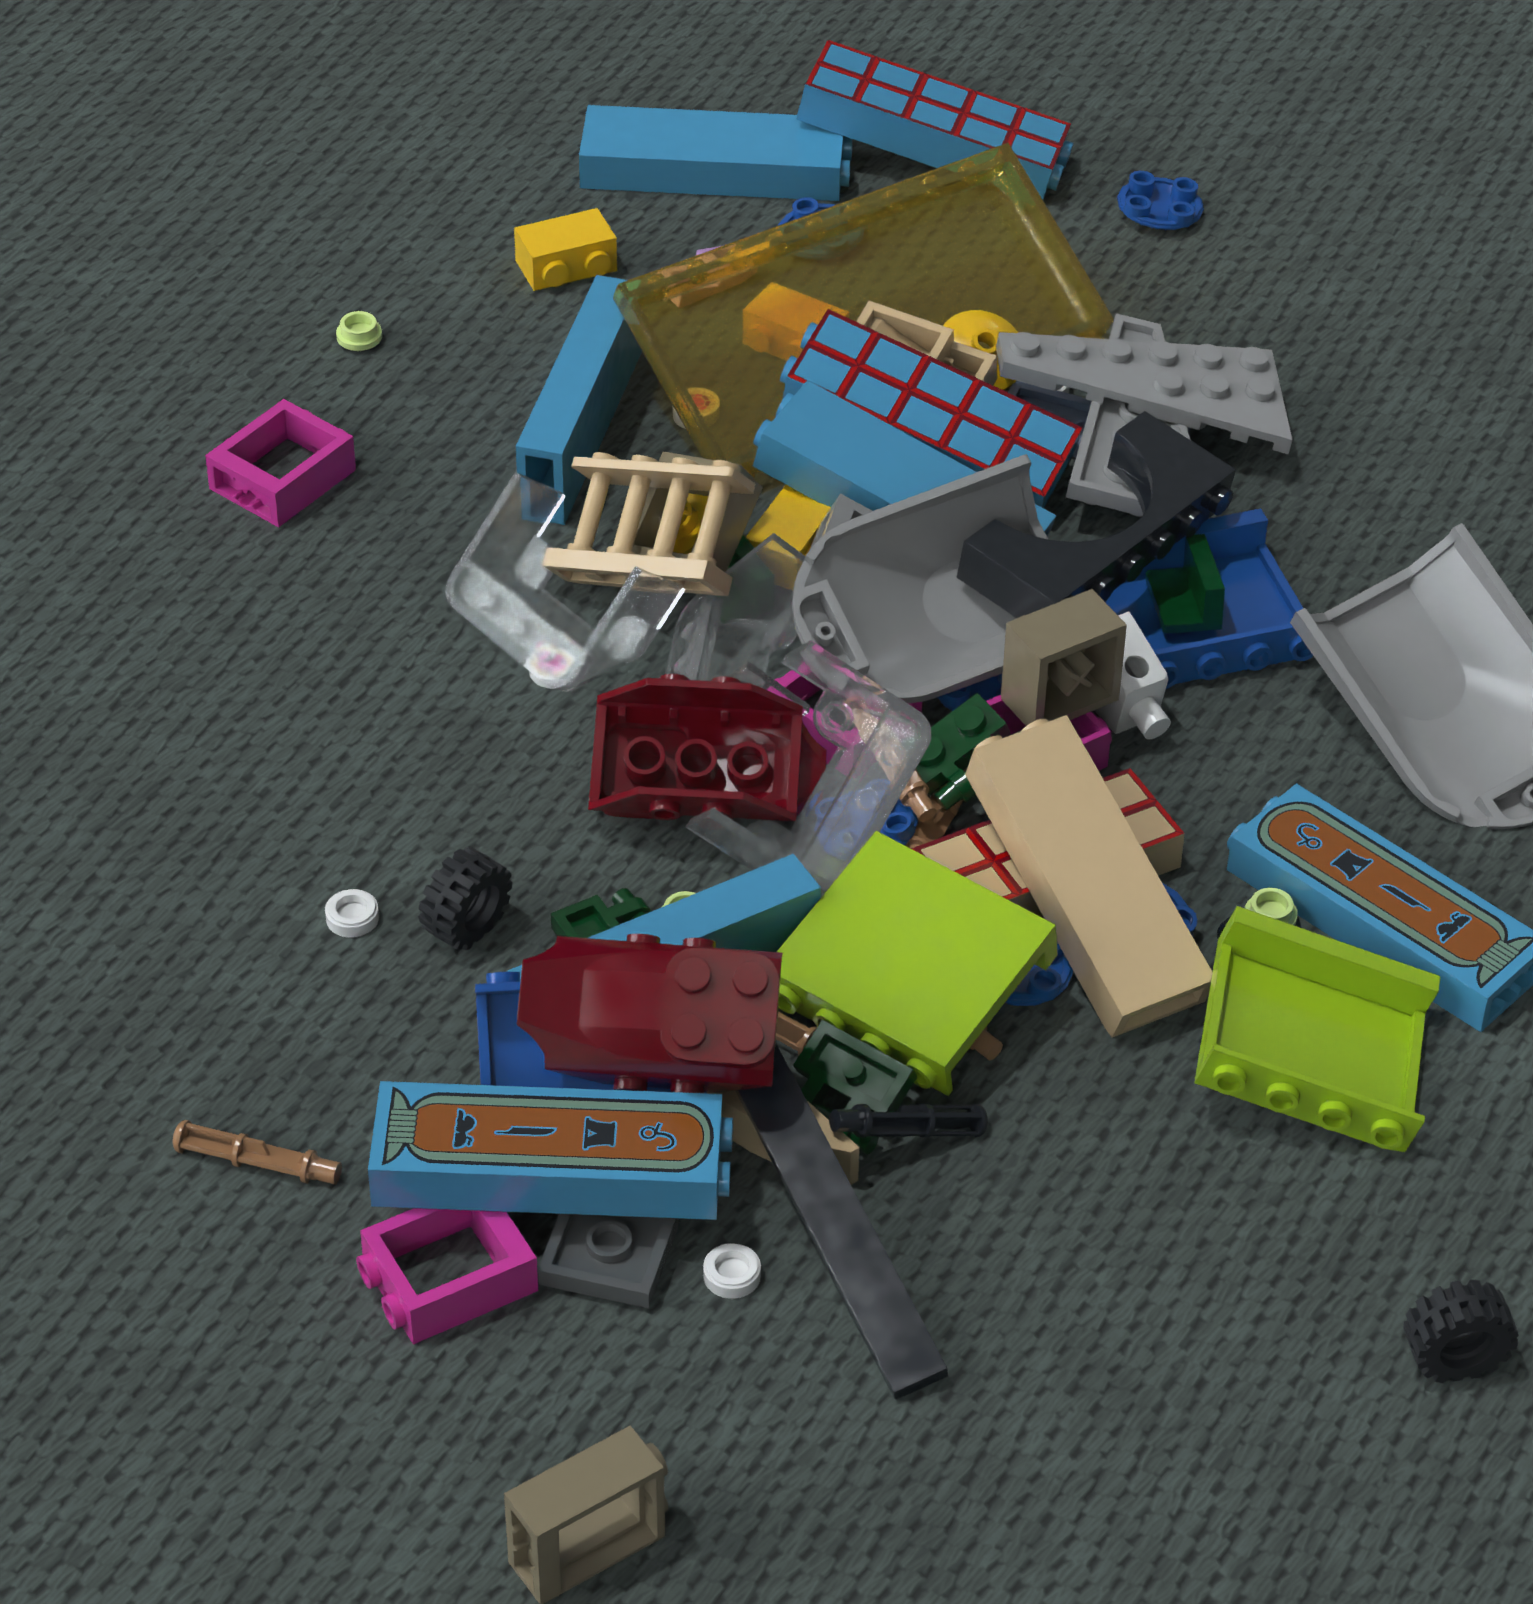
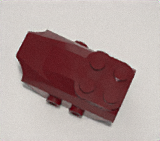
[588,674,827,823]
[517,934,783,1093]

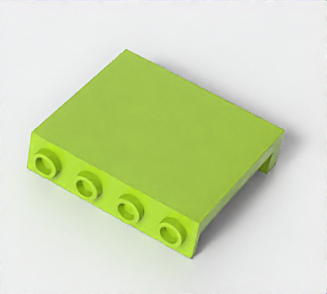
[777,831,1058,1096]
[1194,906,1440,1152]

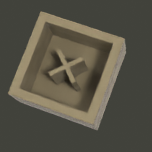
[1001,589,1127,726]

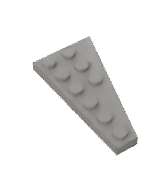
[1066,313,1210,518]
[996,332,1292,454]

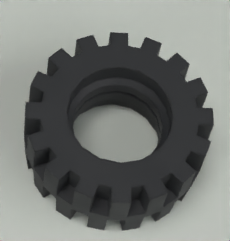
[418,847,513,951]
[1403,1279,1519,1383]

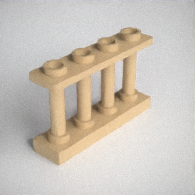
[542,452,756,596]

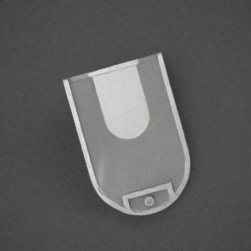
[792,454,1048,704]
[1290,523,1533,829]

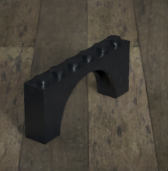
[956,411,1236,618]

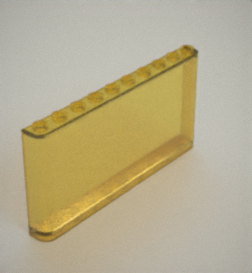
[613,143,1114,478]

